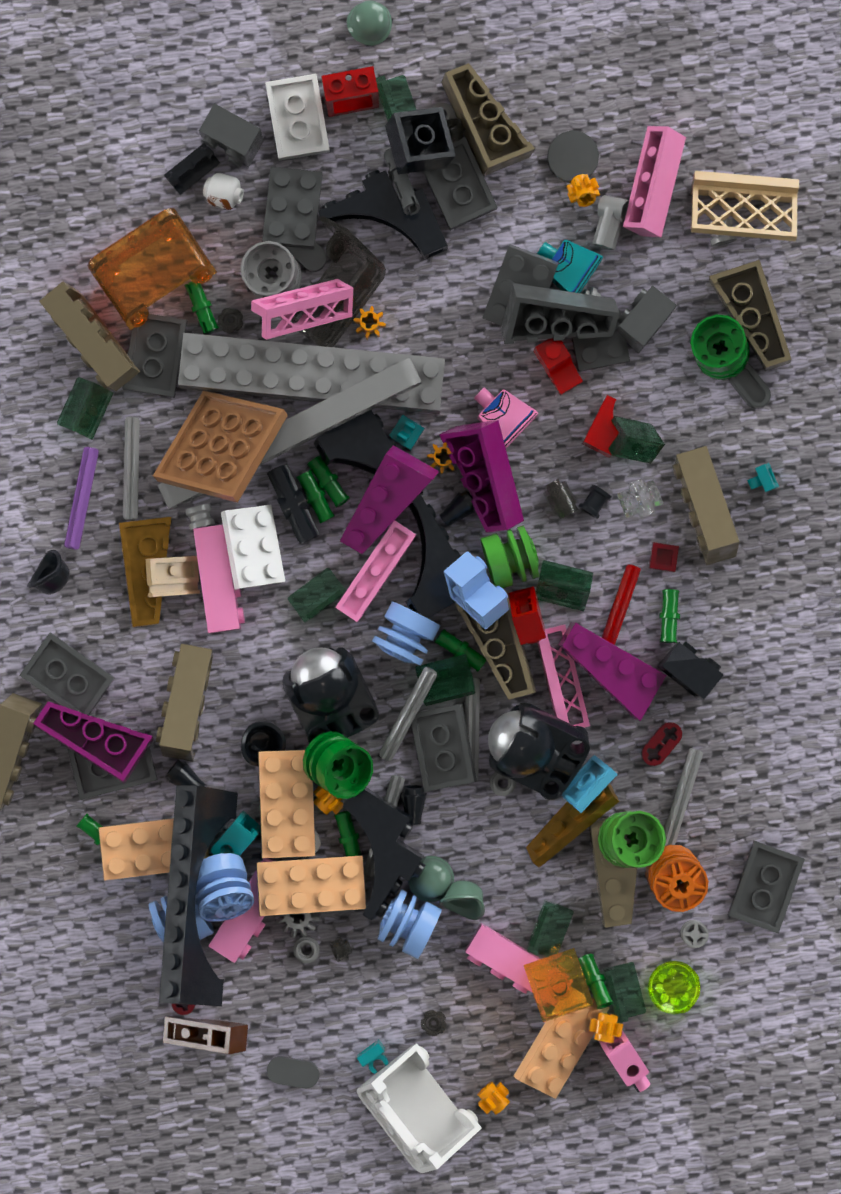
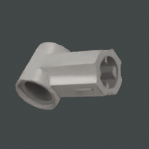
[592,195,629,250]

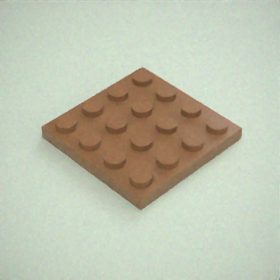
[153,390,288,503]

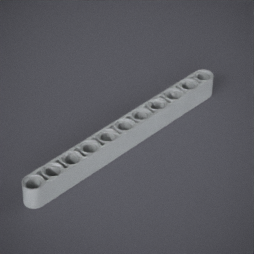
[158,358,422,510]

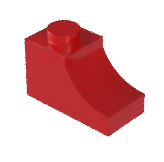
[533,338,583,396]
[582,395,624,458]
[509,586,546,645]

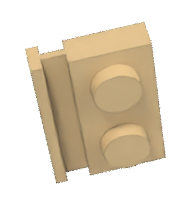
[145,556,200,597]

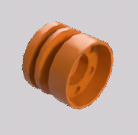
[645,845,709,912]

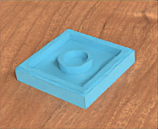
[561,755,618,813]

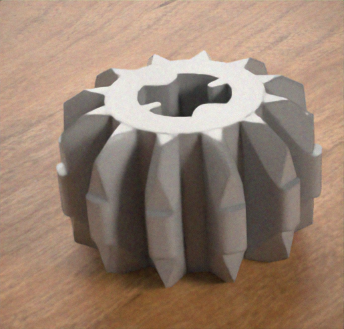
[276,913,320,937]

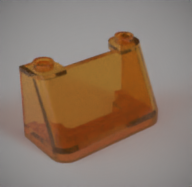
[87,208,217,330]

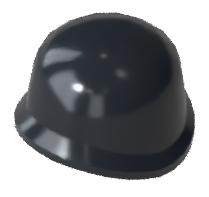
[27,550,70,595]
[241,721,286,767]

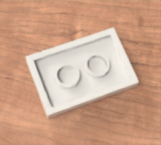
[265,74,330,161]
[221,505,285,590]

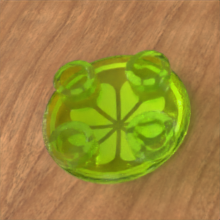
[648,961,700,1014]

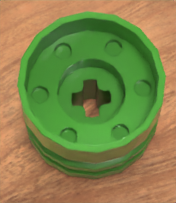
[480,525,539,588]
[598,811,666,868]

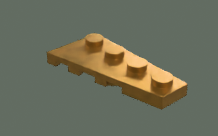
[119,517,171,627]
[526,783,619,868]

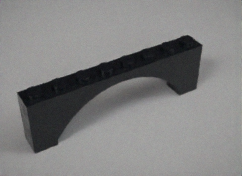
[313,410,461,619]
[159,785,238,1006]

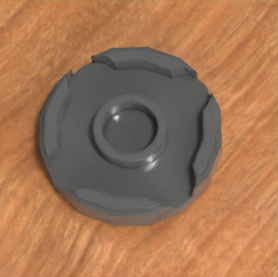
[547,130,599,183]

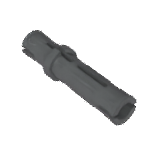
[384,148,420,215]

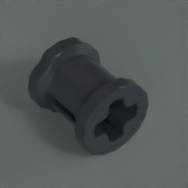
[578,484,612,519]

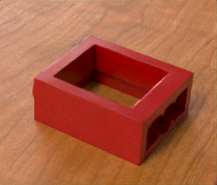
[321,66,379,117]

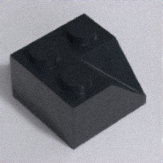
[385,107,456,175]
[657,642,724,700]

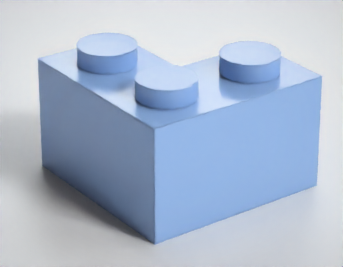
[444,551,509,630]

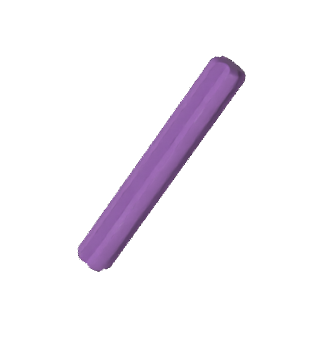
[64,447,99,550]

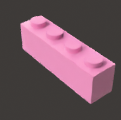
[623,126,686,238]
[193,524,245,634]
[208,858,276,963]
[465,923,573,1008]

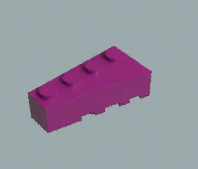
[439,420,524,532]
[340,445,439,554]
[558,622,666,721]
[33,701,154,784]

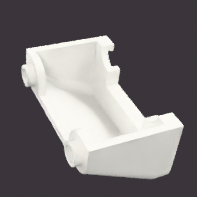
[357,1043,482,1173]

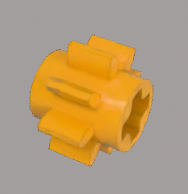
[566,174,600,207]
[353,306,386,340]
[427,442,454,475]
[313,786,344,815]
[589,1012,623,1043]
[477,1081,510,1115]

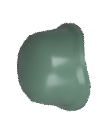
[347,0,392,46]
[408,856,454,902]
[439,880,485,920]

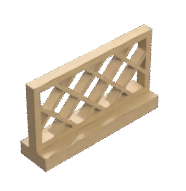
[691,171,799,241]

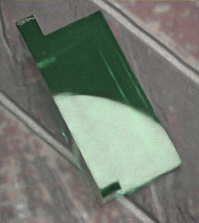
[376,75,417,121]
[57,377,114,440]
[608,416,665,464]
[535,560,593,612]
[288,568,346,623]
[415,654,476,706]
[526,899,574,959]
[603,962,646,1023]

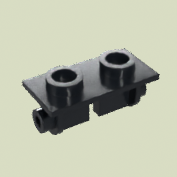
[164,143,220,195]

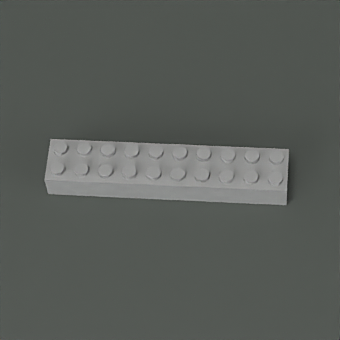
[178,333,445,414]

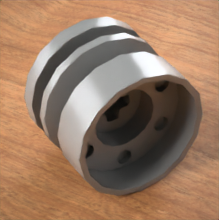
[240,241,302,298]

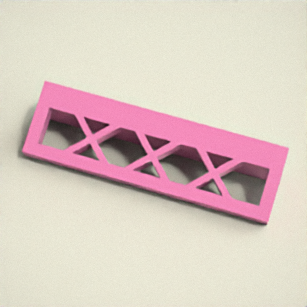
[251,279,353,340]
[335,520,416,623]
[537,624,590,728]

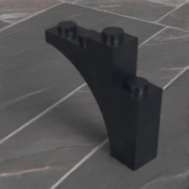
[318,170,448,260]
[343,787,426,921]

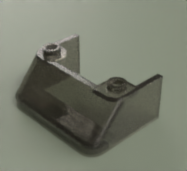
[262,216,386,347]

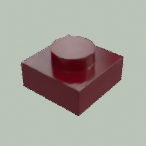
[649,542,679,572]

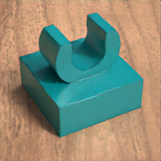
[389,414,425,451]
[747,463,779,492]
[357,1039,388,1074]

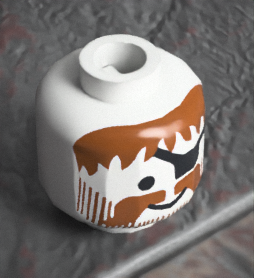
[203,173,244,210]

